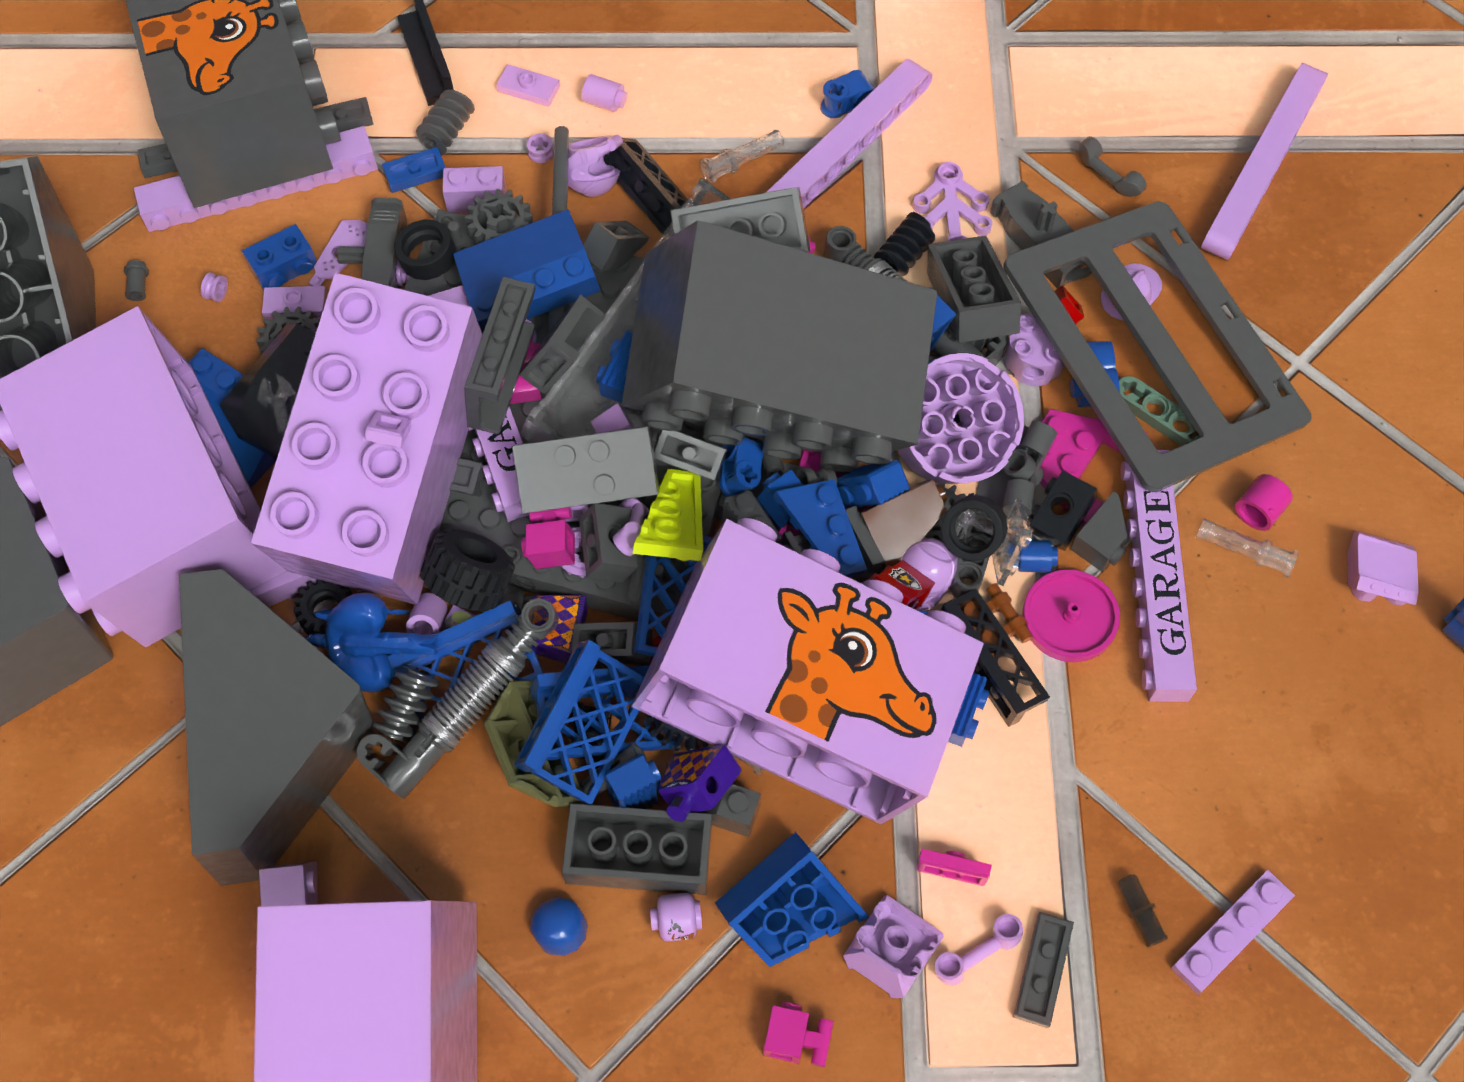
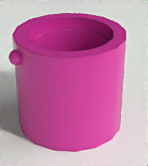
[1235,474,1293,531]

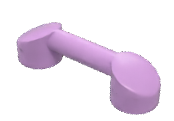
[613,498,650,556]
[935,914,1023,985]

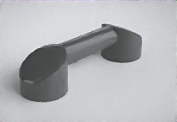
[1079,136,1146,197]

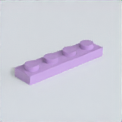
[1171,870,1295,995]

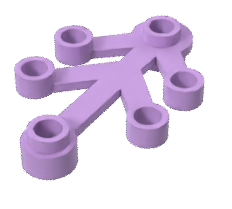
[912,162,992,241]

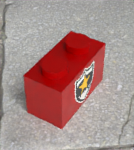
[869,560,935,611]

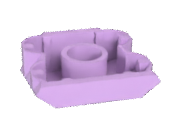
[1347,530,1419,605]
[843,895,944,998]

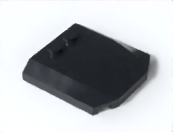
[219,323,316,460]

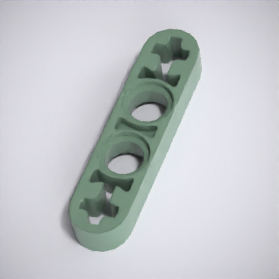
[1119,376,1200,446]

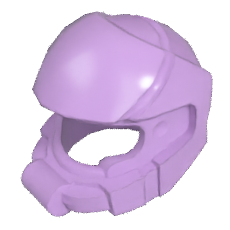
[568,134,623,197]
[901,537,958,611]

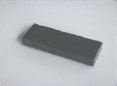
[1013,911,1074,1029]

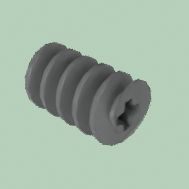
[416,90,475,156]
[372,665,439,742]

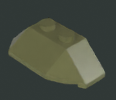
[484,681,583,807]

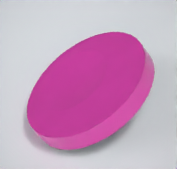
[1022,570,1120,662]

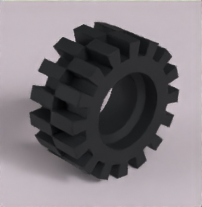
[293,579,353,636]

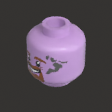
[650,893,702,942]

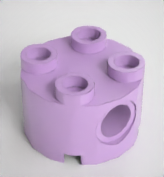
[1004,314,1065,386]

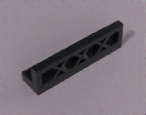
[397,0,454,106]
[604,138,694,237]
[940,588,1050,727]

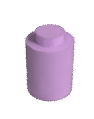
[581,74,627,112]
[406,593,447,635]

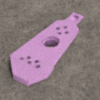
[308,220,368,286]

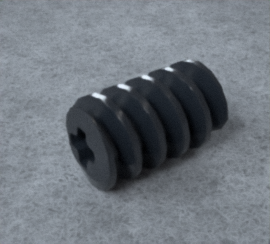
[874,212,936,276]

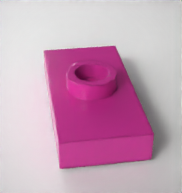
[916,849,992,886]

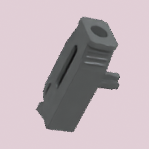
[990,181,1092,289]
[337,198,407,289]

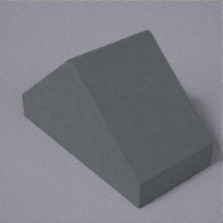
[0,156,96,411]
[0,456,114,727]
[179,569,376,886]

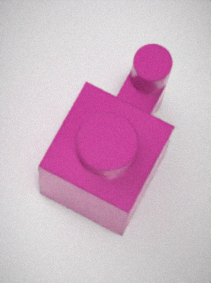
[521,507,575,569]
[763,1002,834,1067]

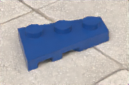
[772,479,867,578]

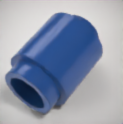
[1009,540,1058,573]

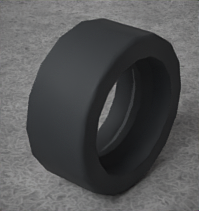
[394,219,457,280]
[941,495,1008,561]

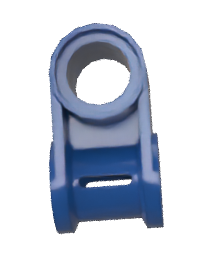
[821,69,875,119]
[719,436,764,497]

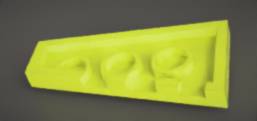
[632,469,703,561]

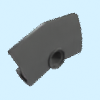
[977,421,1058,520]

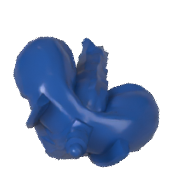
[304,593,438,693]

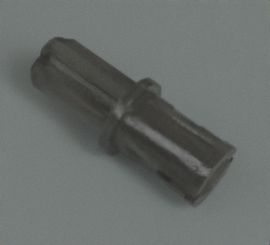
[1118,874,1168,947]

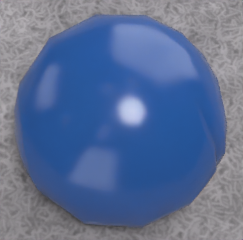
[530,896,587,956]

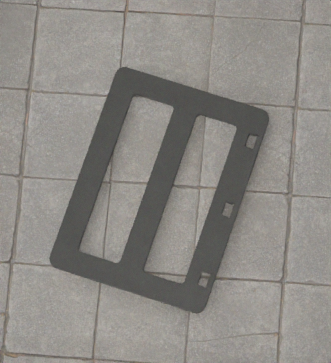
[1003,201,1311,492]

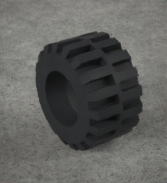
[420,529,515,611]

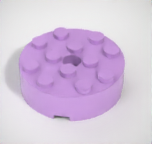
[897,353,1024,484]

